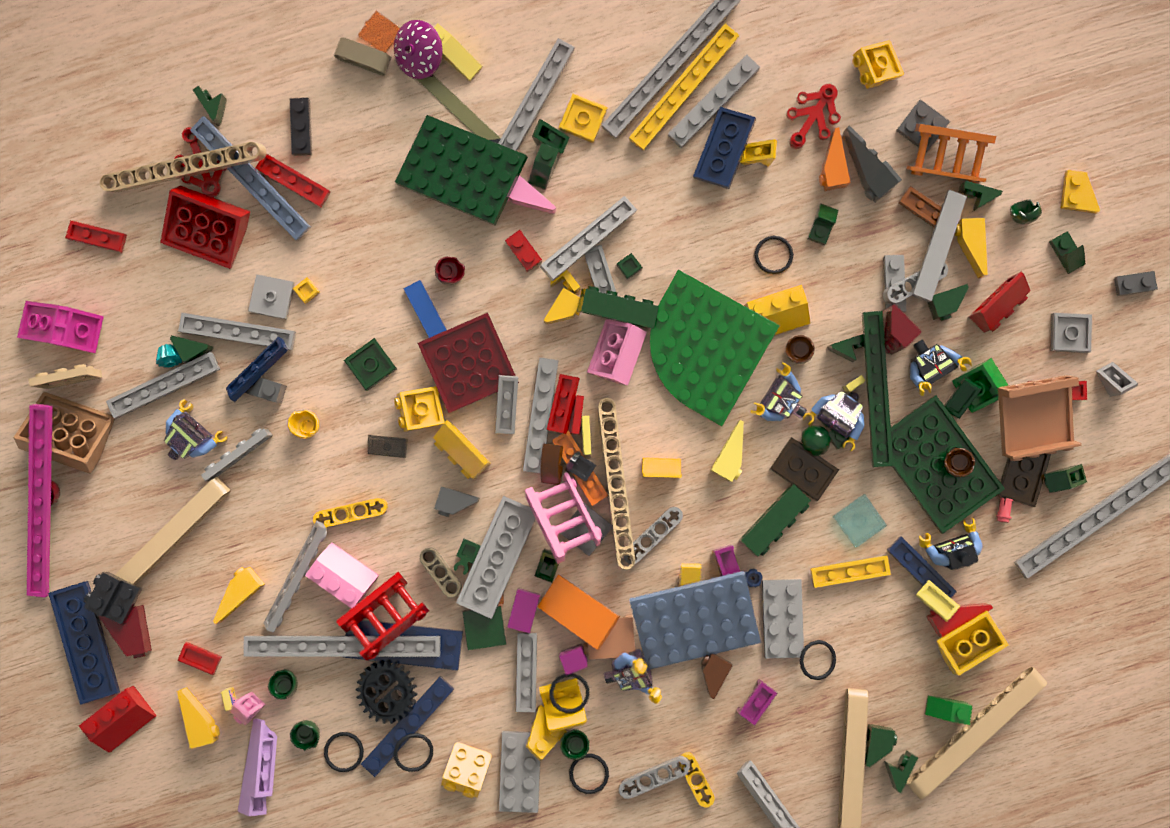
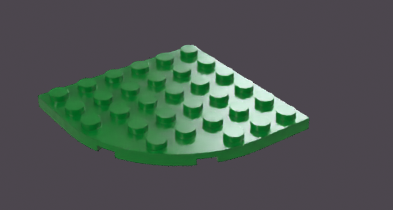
[650,269,780,426]

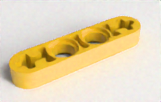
[313,498,388,527]

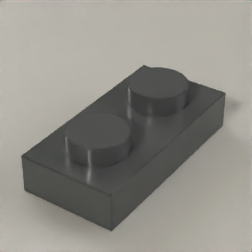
[1114,271,1158,296]

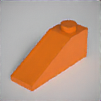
[819,127,850,191]

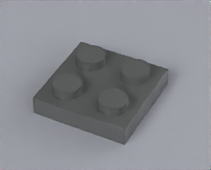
[896,99,950,153]
[561,502,613,556]

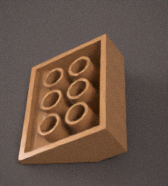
[13,391,115,474]

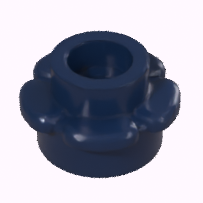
[745,569,763,588]

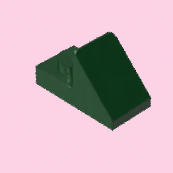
[192,85,227,126]
[532,119,570,154]
[958,181,1003,211]
[807,204,838,246]
[1049,231,1086,274]
[828,334,864,362]
[884,750,918,793]

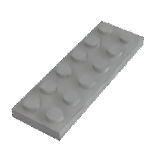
[456,496,536,619]

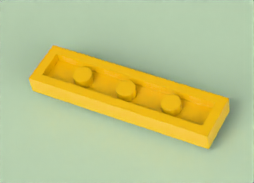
[810,555,891,588]

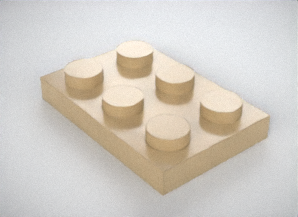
[28,364,102,389]

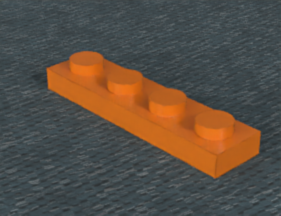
[552,431,609,506]

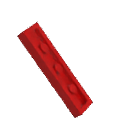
[255,153,331,208]

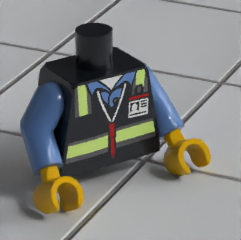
[910,339,972,396]
[919,518,983,570]

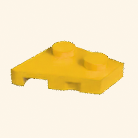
[1061,170,1100,214]
[526,705,567,761]

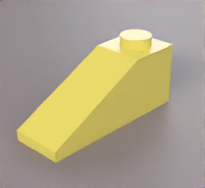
[434,23,482,81]
[710,420,744,482]

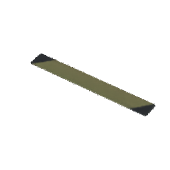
[416,74,501,143]

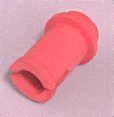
[996,498,1013,523]

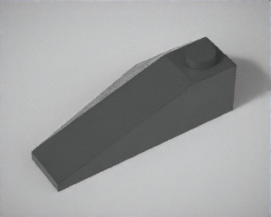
[843,125,902,203]

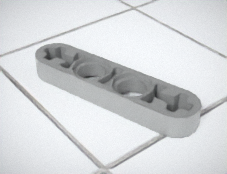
[883,263,948,305]
[624,507,683,564]
[619,756,690,799]

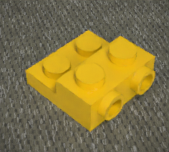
[852,40,904,89]
[394,386,444,432]

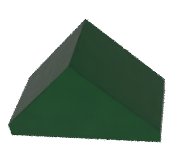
[170,335,214,363]
[534,548,559,583]

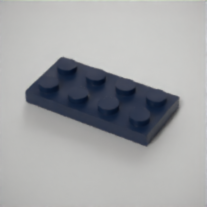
[693,107,756,189]

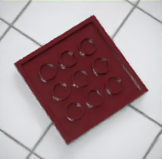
[417,312,519,413]

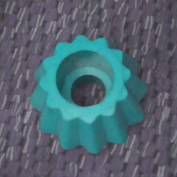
[156,344,182,368]

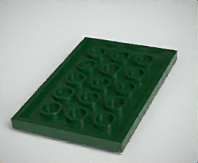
[395,115,528,226]
[891,395,1005,534]

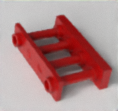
[336,571,429,661]

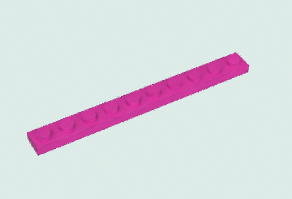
[27,404,52,598]

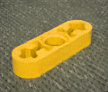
[679,752,715,808]

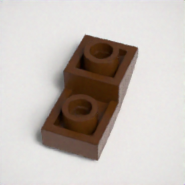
[541,443,563,485]

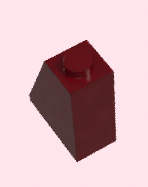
[99,605,152,659]

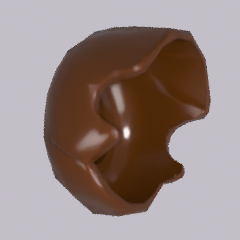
[785,335,815,364]
[944,448,975,478]

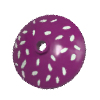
[394,20,443,79]

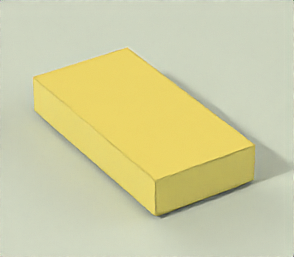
[582,416,591,455]
[916,580,960,622]

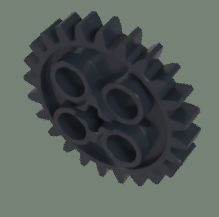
[356,660,418,724]

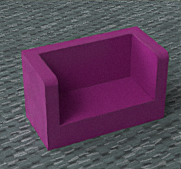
[713,544,740,576]
[507,588,540,633]
[559,643,588,675]
[736,679,778,726]

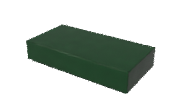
[944,377,982,419]

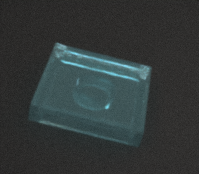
[833,494,887,548]

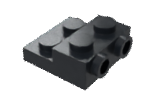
[84,572,142,625]

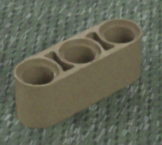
[334,37,391,76]
[420,548,462,597]

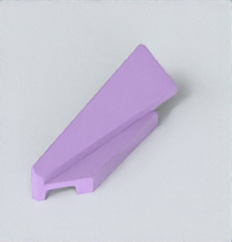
[238,718,277,816]

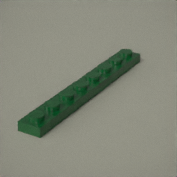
[862,311,893,467]

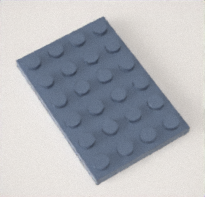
[629,571,761,670]

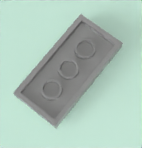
[762,579,804,659]
[499,731,540,813]

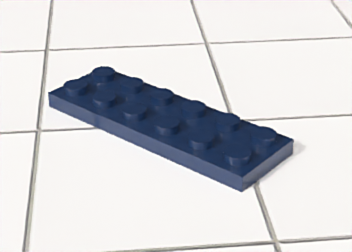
[48,581,120,705]
[343,620,463,670]

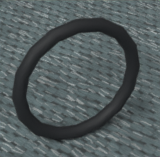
[754,235,794,274]
[799,640,836,680]
[549,673,590,713]
[324,732,364,772]
[394,733,433,772]
[569,753,609,794]

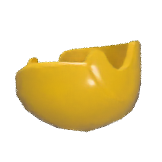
[288,410,319,439]

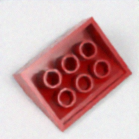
[160,185,251,269]

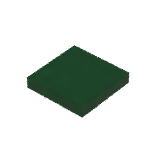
[344,338,397,391]
[463,606,507,650]

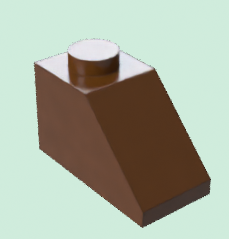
[701,653,733,699]

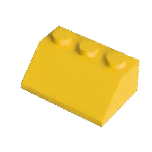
[744,285,811,336]
[433,421,491,479]
[937,611,1009,676]

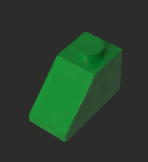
[925,695,973,725]

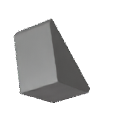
[1096,362,1138,397]

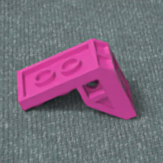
[17,301,104,353]

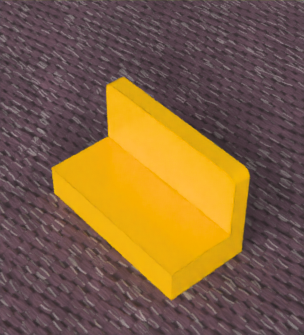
[642,458,682,478]

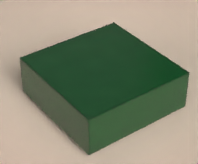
[616,253,643,280]

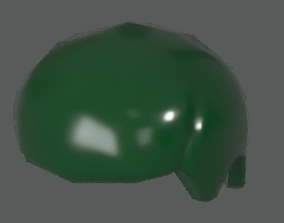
[1010,199,1042,224]
[801,425,831,456]
[268,669,298,700]
[290,720,320,751]
[560,729,590,760]

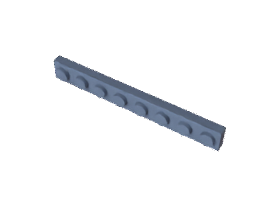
[190,116,311,240]

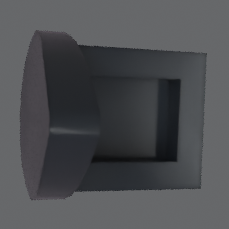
[565,451,596,481]

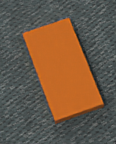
[537,574,620,650]

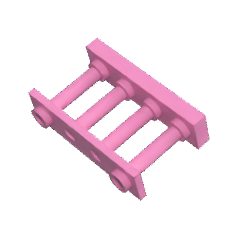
[525,472,602,564]

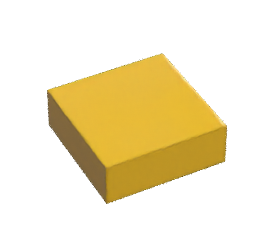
[293,277,320,304]

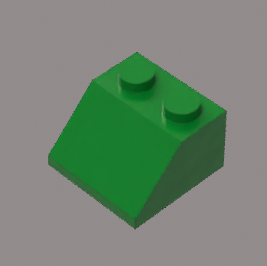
[952,358,1009,413]

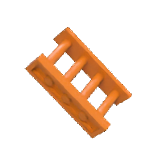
[906,123,996,184]

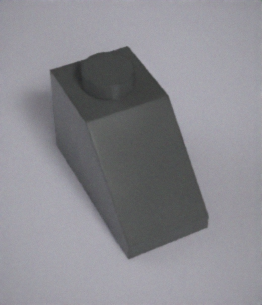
[245,378,287,404]
[434,487,479,517]

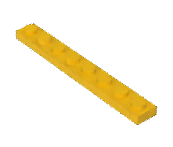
[629,24,740,151]

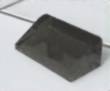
[367,435,408,458]

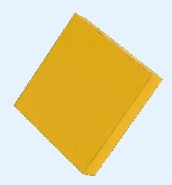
[559,94,608,143]

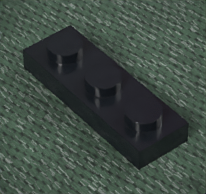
[290,97,312,156]

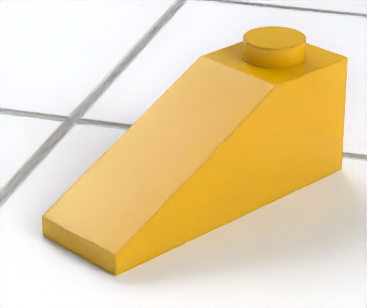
[954,218,988,278]
[213,567,265,624]
[177,687,220,749]

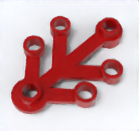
[786,84,841,149]
[174,127,227,198]

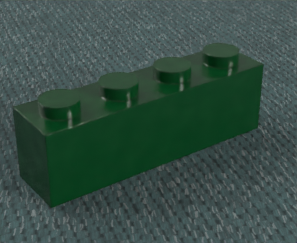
[577,286,659,329]
[739,484,811,557]

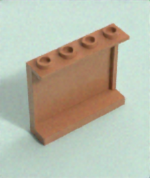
[998,375,1082,461]

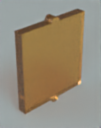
[358,11,400,53]

